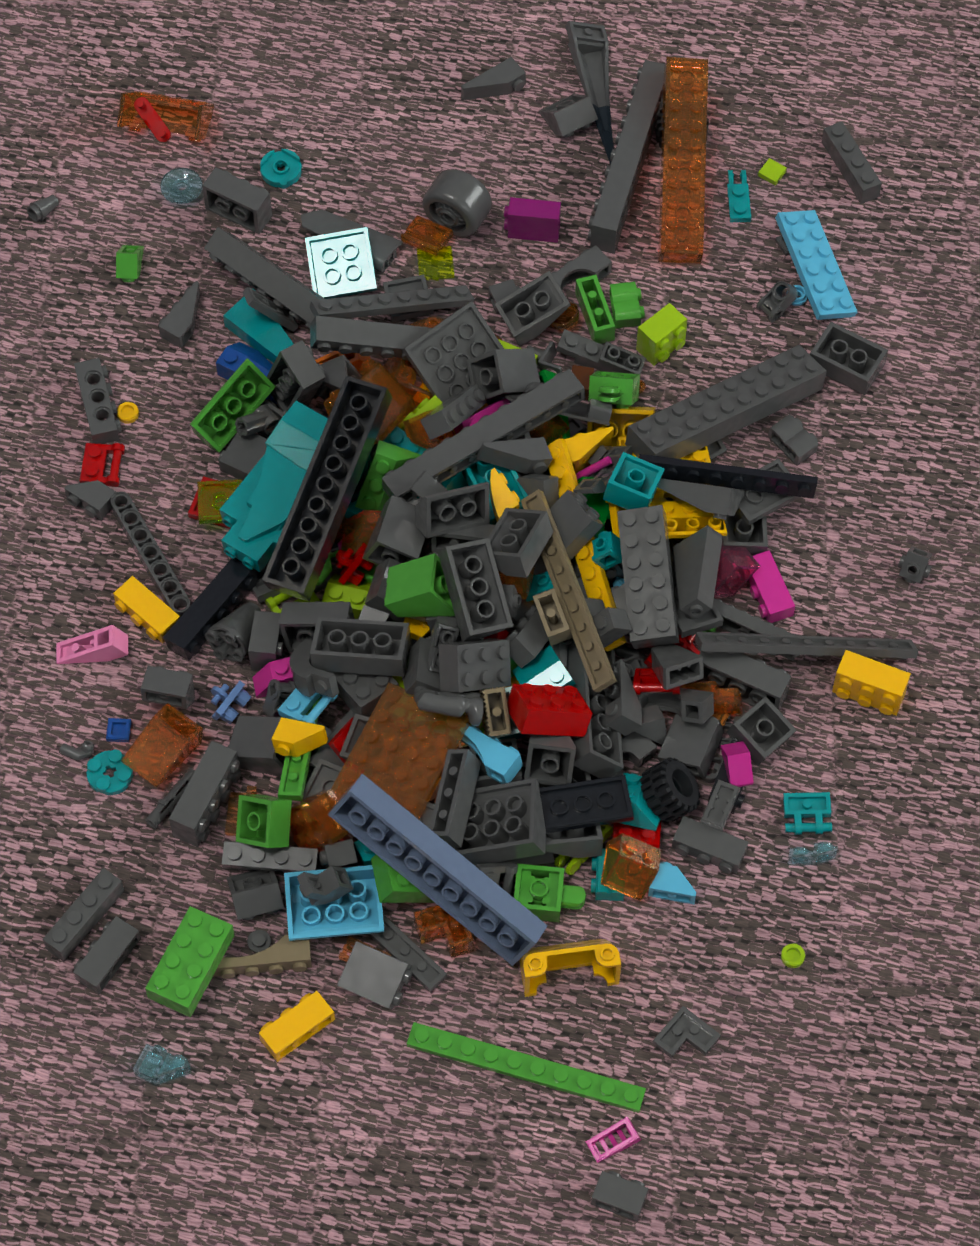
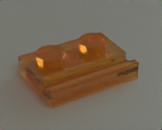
[401,215,453,256]

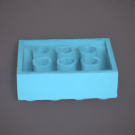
[284,865,384,941]

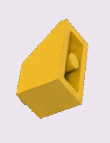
[271,717,328,757]

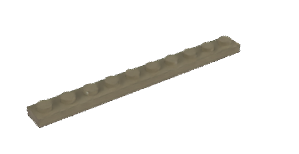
[521,489,617,693]

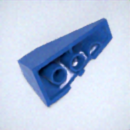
[216,342,277,404]

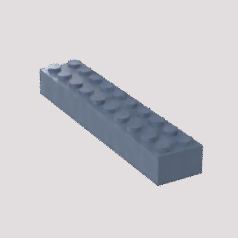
[328,774,548,966]

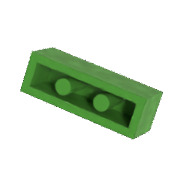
[575,275,615,344]

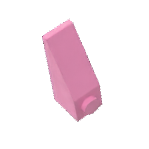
[56,625,128,664]

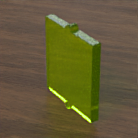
[417,245,454,281]

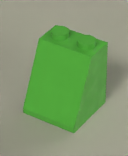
[384,553,455,617]

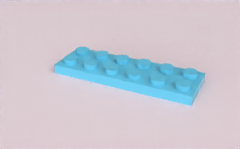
[775,210,857,320]

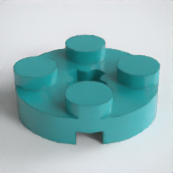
[260,149,302,189]
[86,749,134,796]

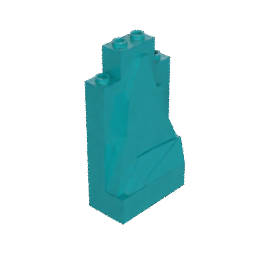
[219,401,372,572]

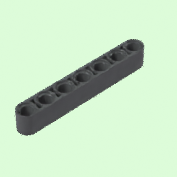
[111,491,191,617]

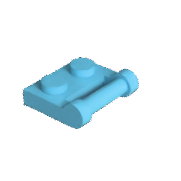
[278,688,338,724]

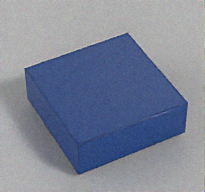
[106,718,132,743]

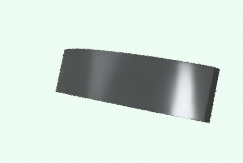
[573,445,633,494]

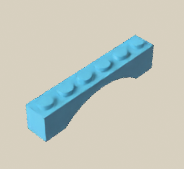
[391,693,523,784]

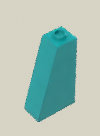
[223,289,293,364]

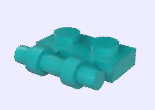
[783,792,832,835]

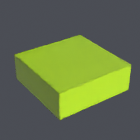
[758,158,787,186]

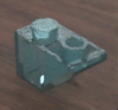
[133,1044,192,1086]

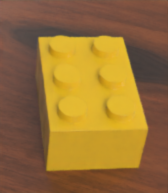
[832,650,911,716]

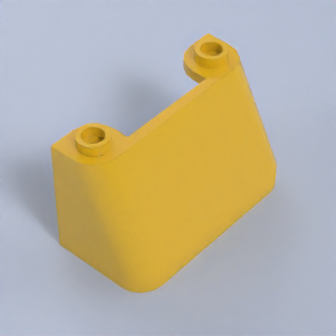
[520,939,621,997]

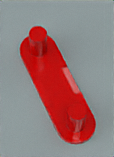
[134,97,171,142]

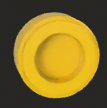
[117,402,139,424]

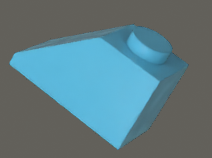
[648,861,696,904]

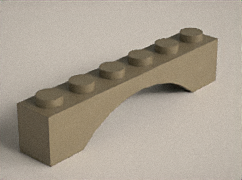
[166,935,312,979]

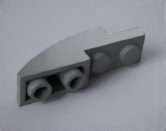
[556,329,646,374]

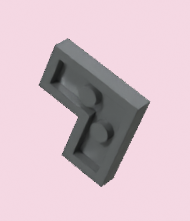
[653,1006,721,1058]

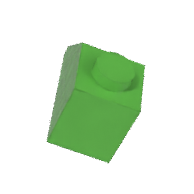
[116,245,144,282]

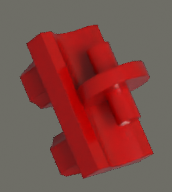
[336,543,374,586]

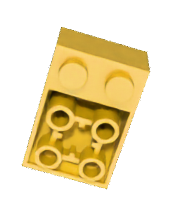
[549,426,614,474]

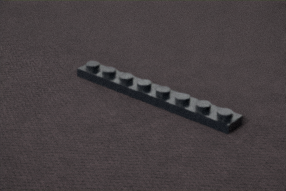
[639,454,818,499]

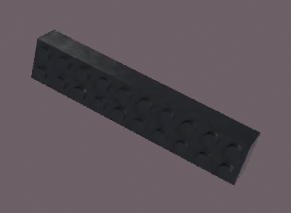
[262,375,393,602]

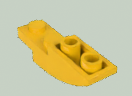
[490,468,520,522]

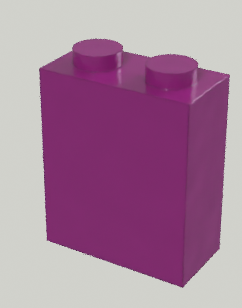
[504,197,561,243]

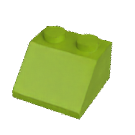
[322,574,371,619]

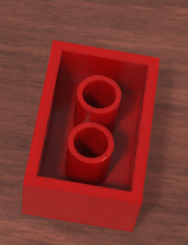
[507,683,593,737]

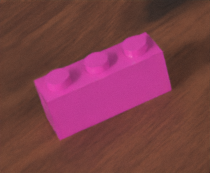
[741,550,795,623]

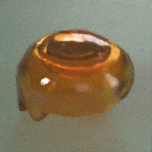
[550,301,580,331]

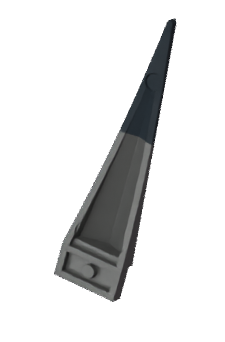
[565,21,614,165]

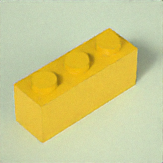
[113,576,180,643]
[259,991,335,1062]

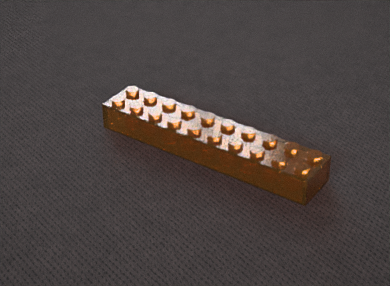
[658,57,708,264]

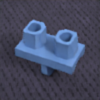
[211,681,251,724]

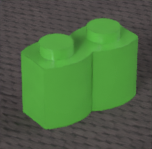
[609,282,645,328]

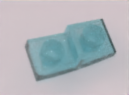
[787,842,838,866]

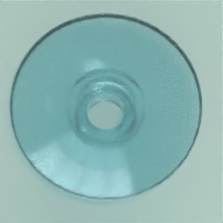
[160,168,202,204]

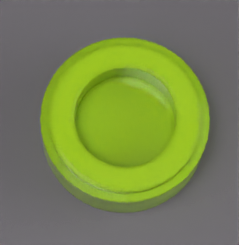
[781,944,805,968]

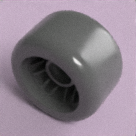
[422,169,492,237]

